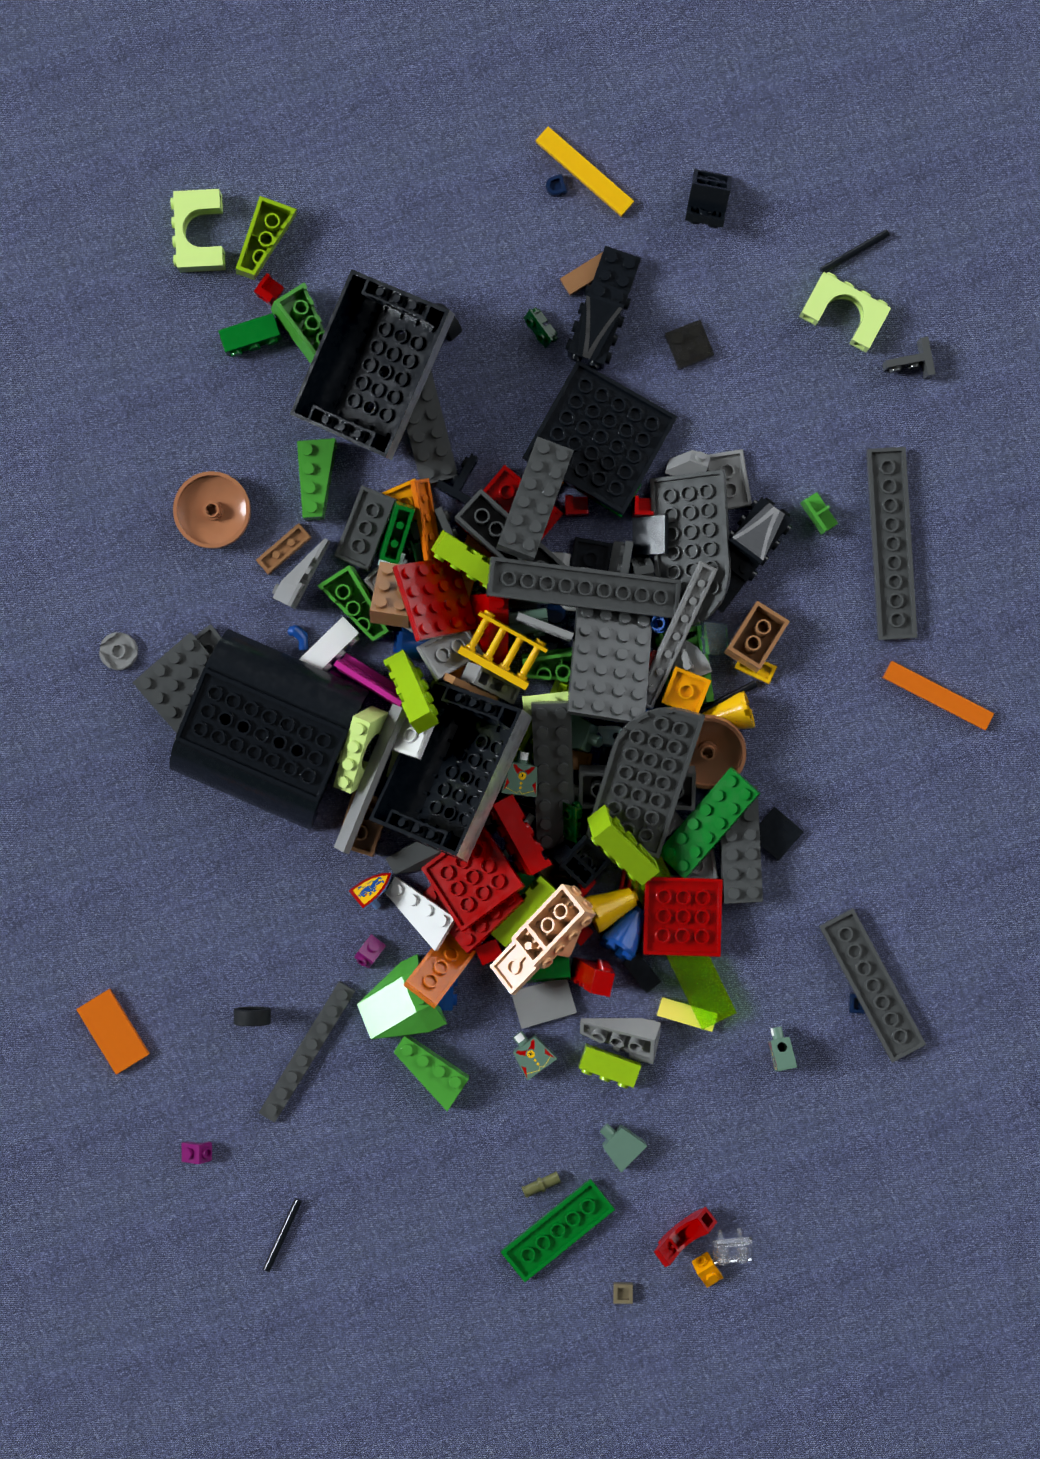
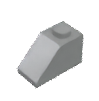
[665,450,711,476]

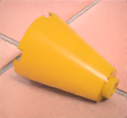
[702,691,755,729]
[583,888,639,933]

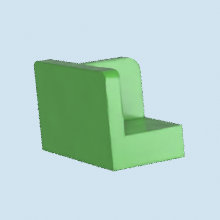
[800,492,838,535]

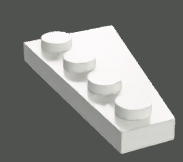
[385,877,455,951]

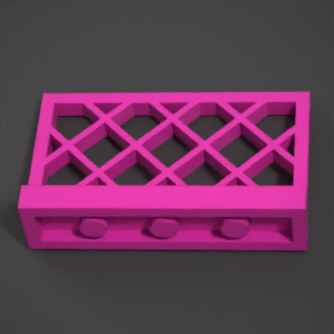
[334,653,403,707]

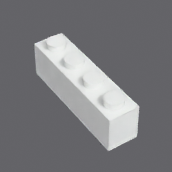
[299,617,360,672]

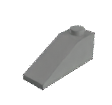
[460,662,521,704]

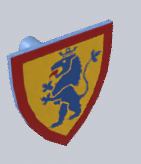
[349,872,392,909]

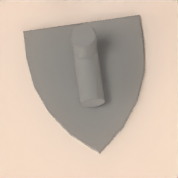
[671,640,712,676]

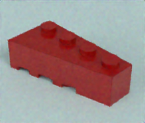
[489,794,552,875]
[570,957,615,997]

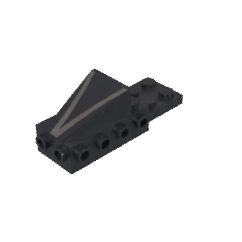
[565,246,641,369]
[717,497,792,613]

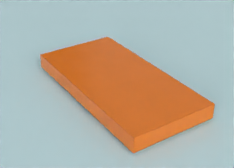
[403,932,476,1008]
[76,989,150,1075]

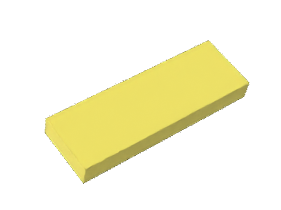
[657,997,718,1032]

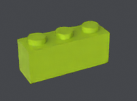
[578,1044,641,1089]

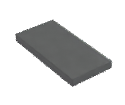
[334,485,398,571]

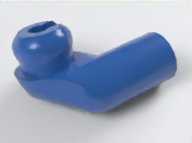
[288,625,308,651]

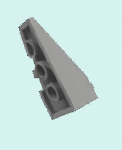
[272,539,330,610]
[580,1018,661,1064]

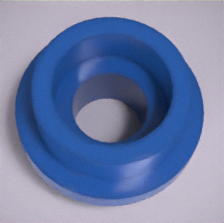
[650,617,669,633]

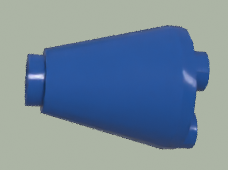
[599,906,644,961]

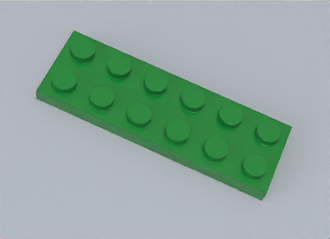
[660,767,761,878]
[501,1178,615,1282]

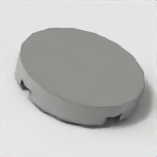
[99,632,138,670]

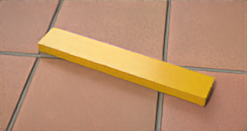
[535,126,634,217]

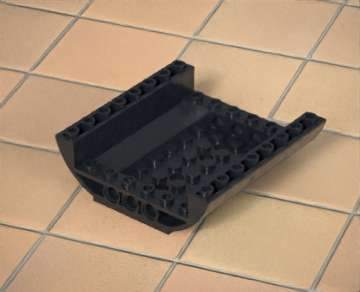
[169,629,370,830]

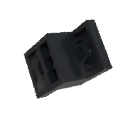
[685,169,732,228]
[539,835,611,889]

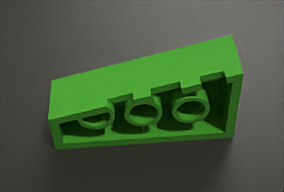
[297,438,338,521]
[317,565,393,641]
[394,1035,469,1111]

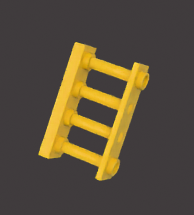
[457,610,548,690]

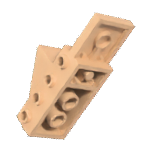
[490,884,596,995]

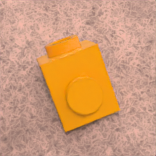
[692,1252,723,1288]

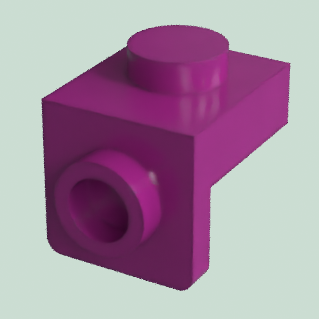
[354,934,386,968]
[182,1141,212,1164]

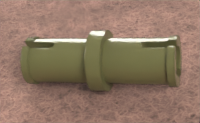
[521,1171,561,1198]

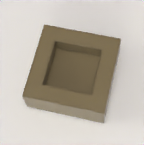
[613,1282,633,1304]

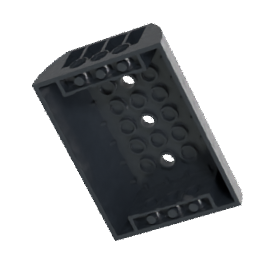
[290,269,455,460]
[369,679,532,863]

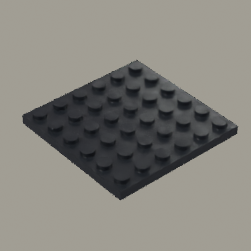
[522,361,678,516]

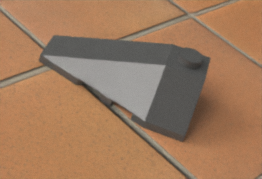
[386,841,442,875]

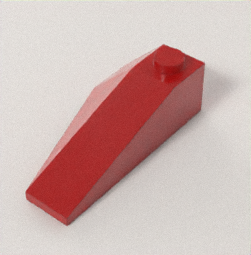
[470,594,508,664]

